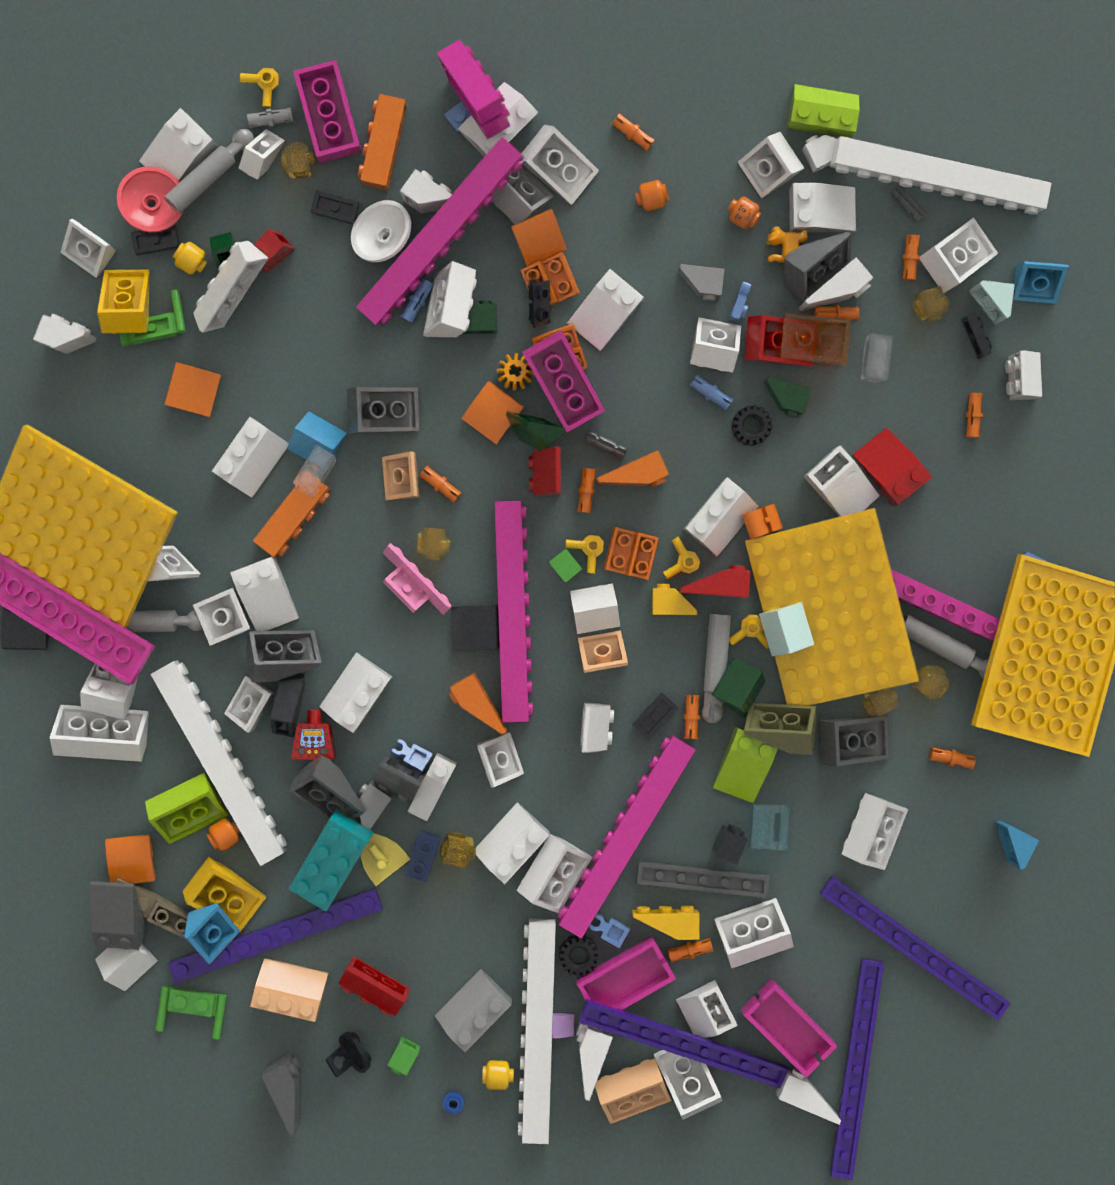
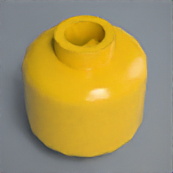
[173,242,207,275]
[482,1060,514,1090]

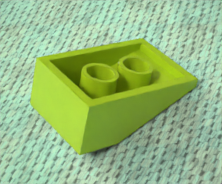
[712,727,778,803]

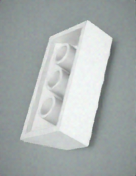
[194,241,268,333]
[49,705,149,762]

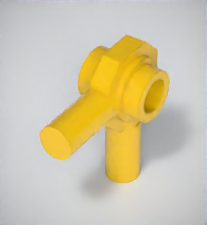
[240,68,279,108]
[565,535,604,574]
[663,536,700,579]
[729,614,769,649]

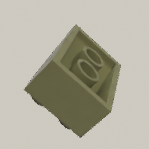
[744,703,817,755]

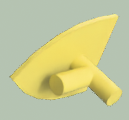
[360,833,410,886]

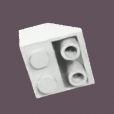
[400,169,452,214]
[33,314,97,354]
[1005,351,1042,400]
[80,664,138,720]
[676,980,738,1038]

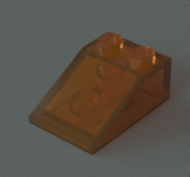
[780,313,851,367]

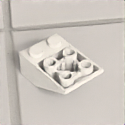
[803,445,879,517]

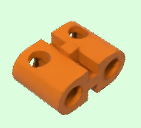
[742,503,783,540]

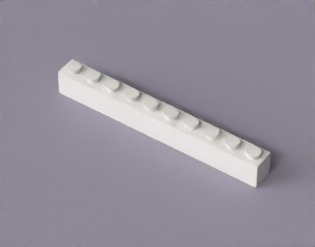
[830,136,1052,215]
[150,660,287,866]
[518,918,556,1144]

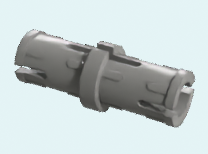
[247,107,293,128]

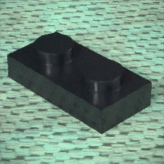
[310,190,360,225]
[131,225,180,256]
[961,313,992,359]
[632,692,678,740]

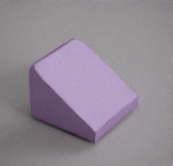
[552,1013,575,1038]

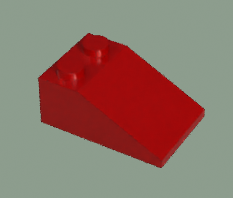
[744,315,817,367]
[853,428,932,506]
[529,447,561,496]
[678,565,750,598]

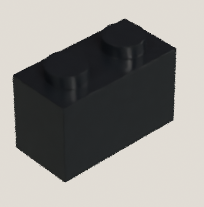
[712,824,748,864]

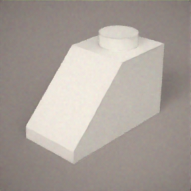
[239,129,285,180]
[802,135,836,173]

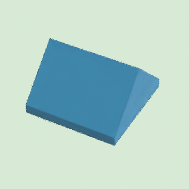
[1013,261,1068,304]
[287,411,347,471]
[995,820,1039,870]
[184,903,240,965]

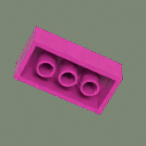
[293,60,362,164]
[522,330,605,432]

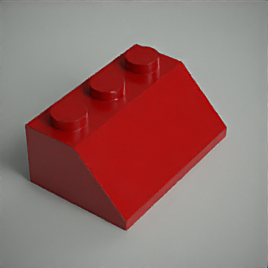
[338,956,410,1016]

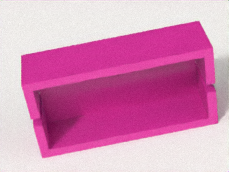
[437,39,510,140]
[576,936,676,1010]
[741,978,838,1078]

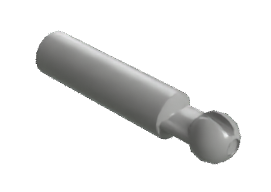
[164,129,254,214]
[126,610,203,633]
[702,614,731,723]
[903,614,989,679]

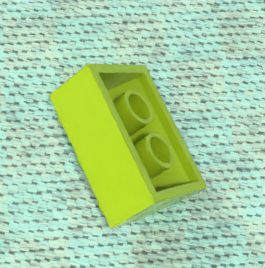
[787,84,860,139]
[145,772,229,844]

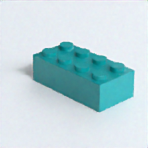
[289,810,374,912]

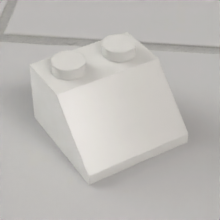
[738,132,804,198]
[690,317,741,373]

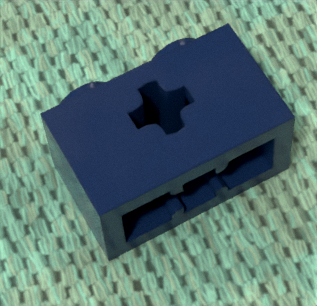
[405,830,441,882]

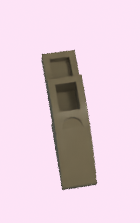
[115,878,188,939]

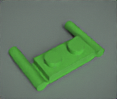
[119,290,186,346]
[155,986,227,1040]

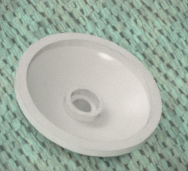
[351,200,411,262]

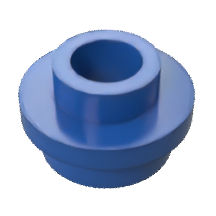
[442,1091,464,1114]

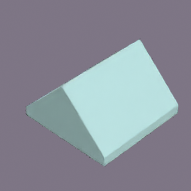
[969,280,1015,325]
[759,602,814,656]

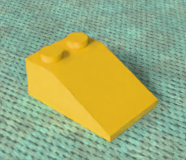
[97,269,150,334]
[183,857,266,932]

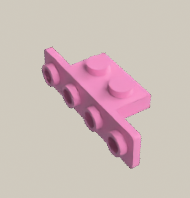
[383,543,452,615]

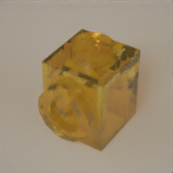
[281,142,315,178]
[913,286,949,323]
[417,528,450,560]
[911,665,950,700]
[863,688,899,717]
[440,832,476,869]

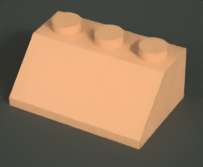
[250,958,329,1022]
[595,1058,671,1124]

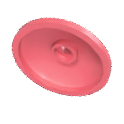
[117,166,183,233]

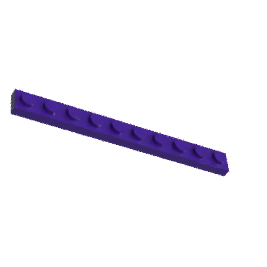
[819,876,1011,1021]
[168,888,383,984]
[830,958,884,1180]
[578,999,788,1088]

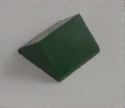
[506,411,565,451]
[712,658,766,718]

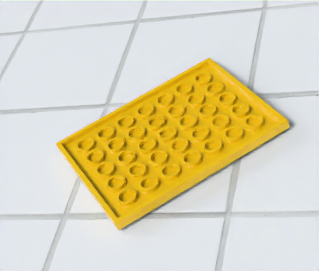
[0,425,178,628]
[745,508,919,706]
[971,554,1115,757]

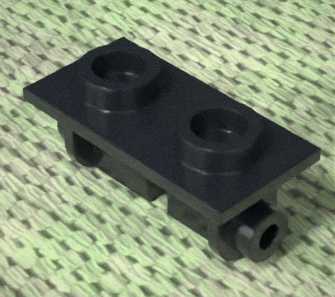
[528,279,550,328]

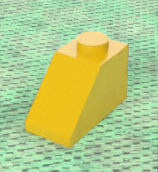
[651,584,697,615]

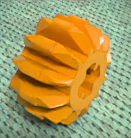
[497,353,534,391]

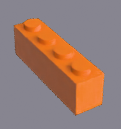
[358,94,407,191]
[253,471,330,558]

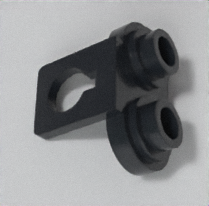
[325,1032,371,1077]

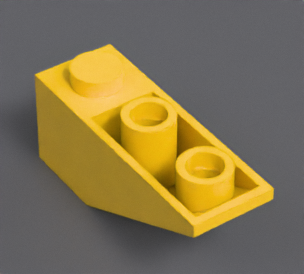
[632,906,700,940]

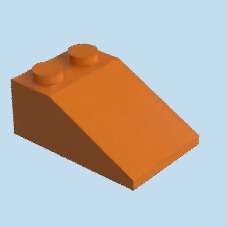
[596,450,669,488]
[449,672,507,735]

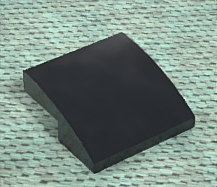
[451,605,500,650]
[1,607,49,650]

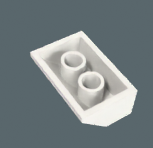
[458,82,538,157]
[423,261,477,337]
[212,417,289,498]
[683,477,758,557]
[319,652,392,733]
[842,793,908,870]
[473,802,550,884]
[516,834,592,913]
[714,898,794,968]

